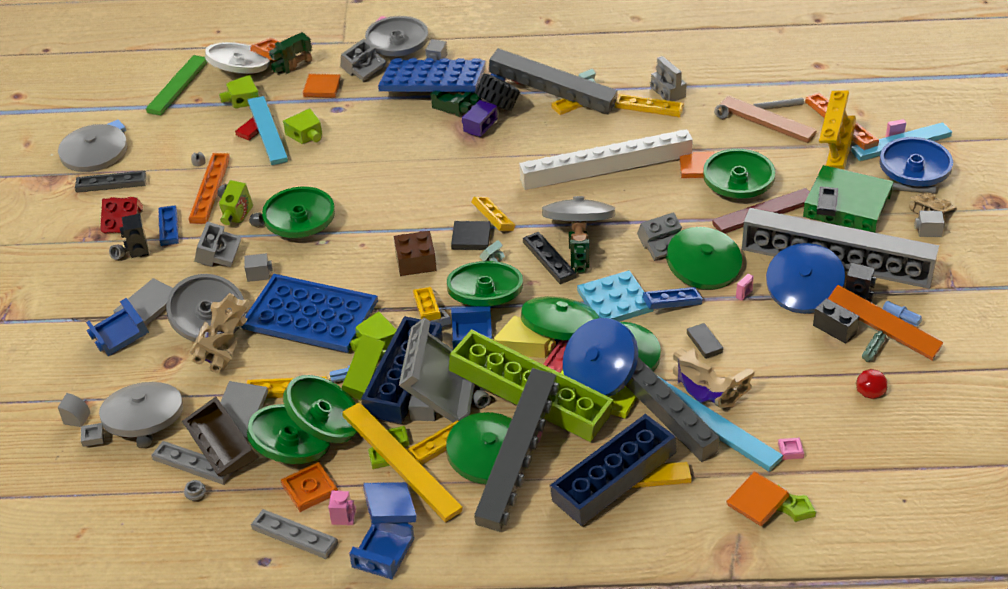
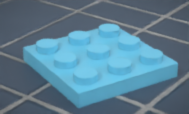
[577,270,654,322]

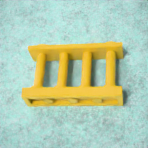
[819,90,856,170]

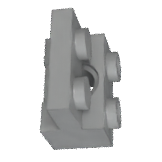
[340,39,386,81]
[650,56,687,102]
[637,212,682,261]
[194,222,241,267]

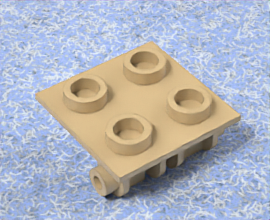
[909,192,957,219]

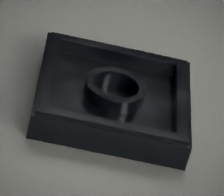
[451,221,491,250]

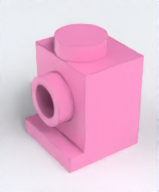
[328,491,356,525]

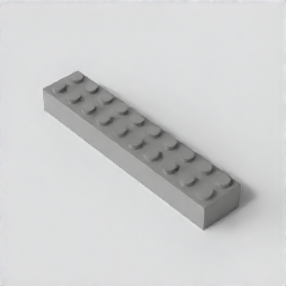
[742,208,939,289]

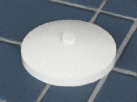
[205,42,270,73]

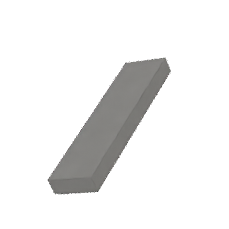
[151,441,233,485]
[251,509,338,559]

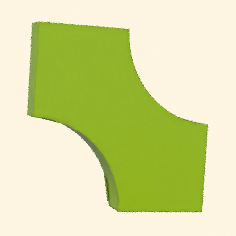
[368,426,410,470]
[777,485,816,522]

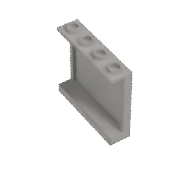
[399,318,475,422]

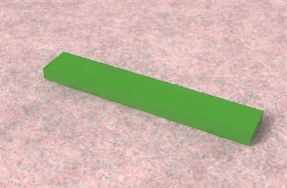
[146,55,208,116]

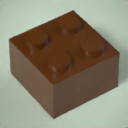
[394,231,437,276]

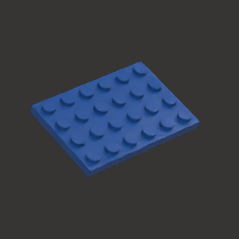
[378,58,486,92]
[241,274,378,353]

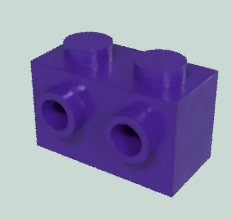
[462,100,498,137]

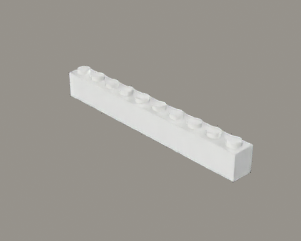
[519,129,693,190]

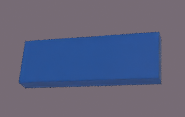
[158,205,179,246]
[642,287,703,309]

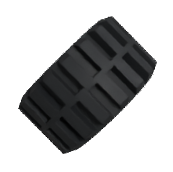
[475,74,521,110]

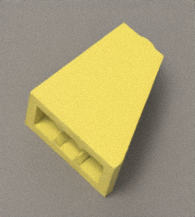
[493,315,556,358]

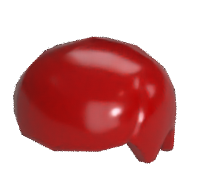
[856,369,888,399]

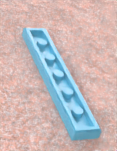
[248,96,288,165]
[851,122,952,161]

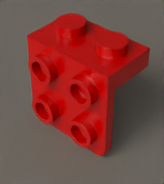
[100,197,143,233]

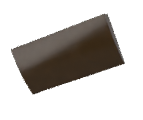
[182,397,259,477]

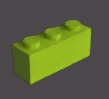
[342,334,386,401]

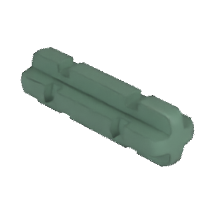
[862,331,886,362]

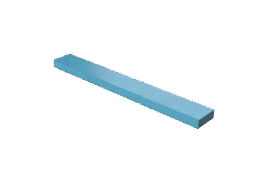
[658,376,783,472]

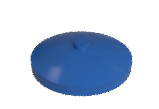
[879,137,953,186]
[766,243,845,314]
[563,318,638,397]

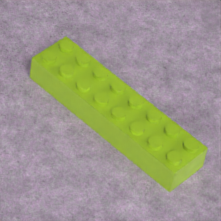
[449,329,614,442]

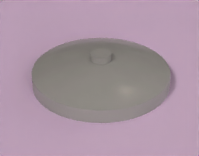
[365,16,428,56]
[58,124,127,172]
[542,196,615,221]
[166,274,245,342]
[99,382,183,437]

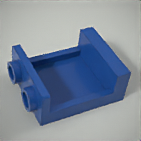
[86,298,149,357]
[451,306,492,350]
[349,523,414,579]

